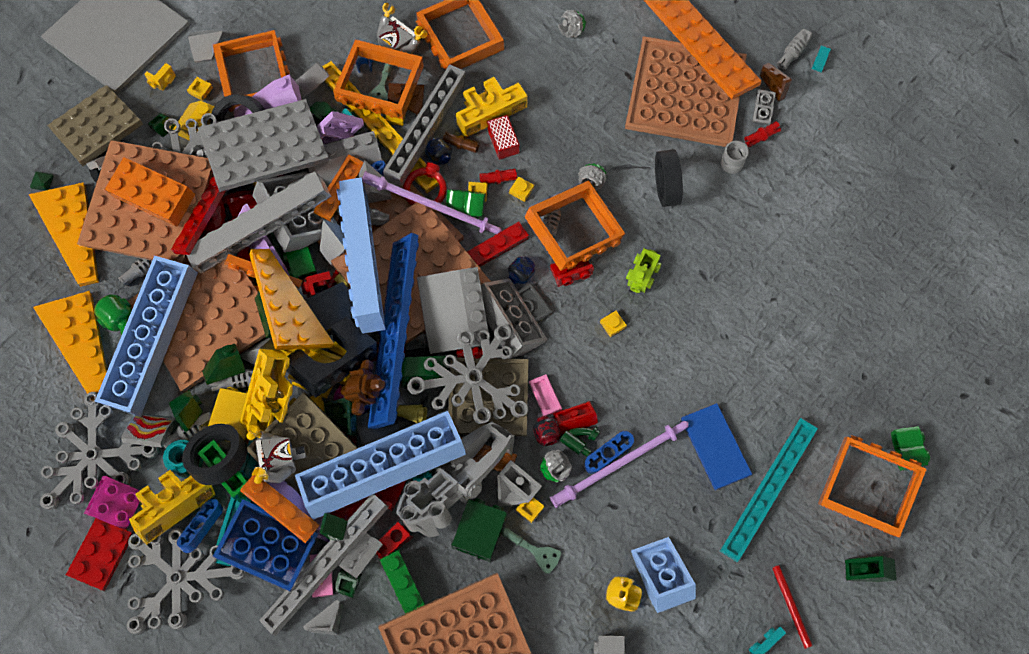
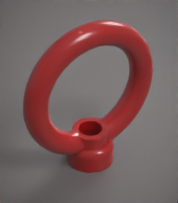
[403,162,447,209]

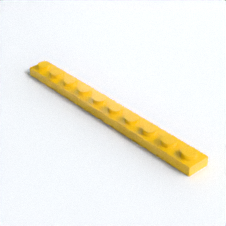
[323,61,439,193]

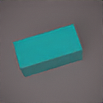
[812,45,831,72]

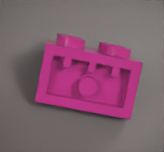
[84,476,140,529]

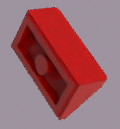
[553,401,598,436]

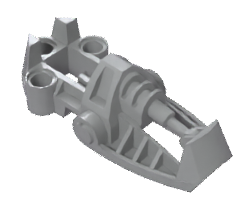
[396,422,514,537]

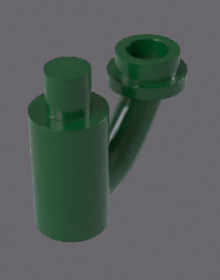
[560,426,601,457]

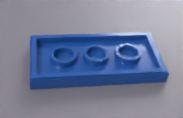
[681,403,752,491]

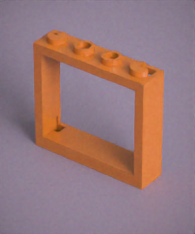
[416,0,504,70]
[213,30,290,112]
[333,39,424,119]
[524,181,625,271]
[818,435,927,538]

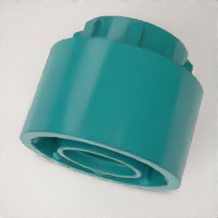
[163,440,203,478]

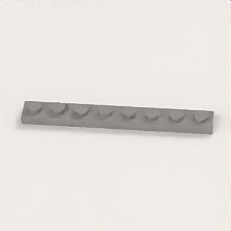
[259,494,389,636]

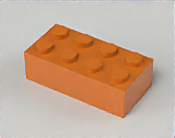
[104,157,196,227]

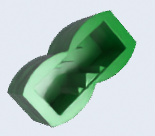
[446,189,486,219]
[891,426,930,471]

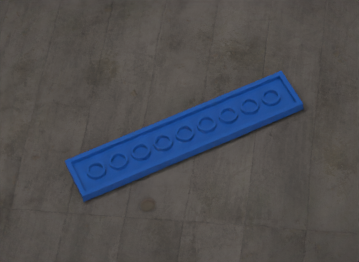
[368,233,419,429]

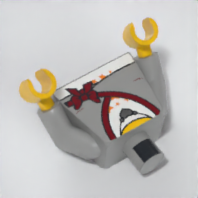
[377,3,427,54]
[246,424,306,484]

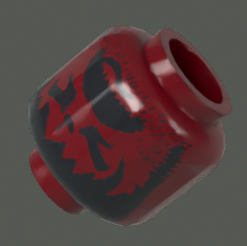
[533,416,561,447]

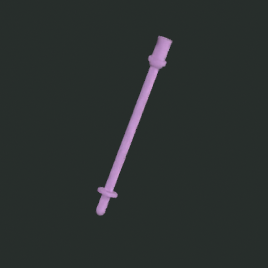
[362,171,502,234]
[549,421,689,508]

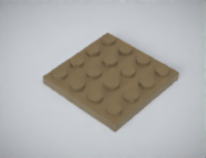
[47,85,143,166]
[448,358,528,436]
[247,393,358,497]

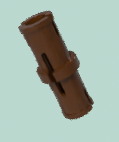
[442,131,480,153]

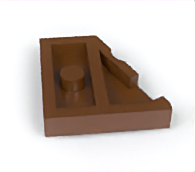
[760,63,792,102]
[388,83,425,116]

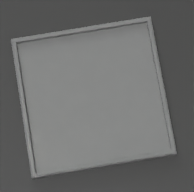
[41,0,190,94]

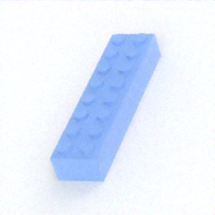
[337,177,386,334]
[95,256,198,417]
[295,411,466,520]

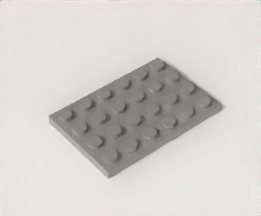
[198,99,329,192]

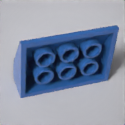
[213,499,318,592]

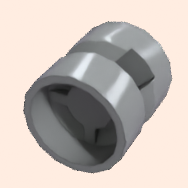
[721,141,749,174]

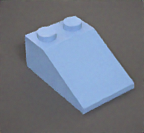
[631,537,696,613]

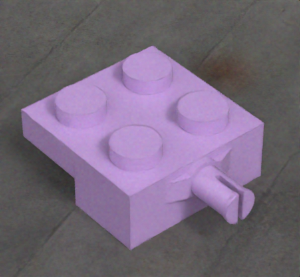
[316,111,364,145]

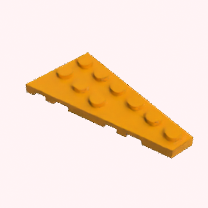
[29,182,99,287]
[249,249,334,350]
[33,291,107,401]

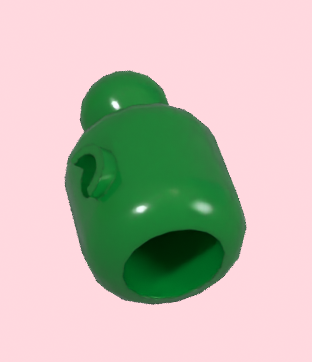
[94,294,132,335]

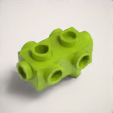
[626,248,662,293]

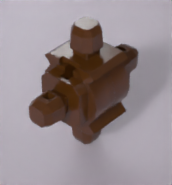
[341,360,385,415]

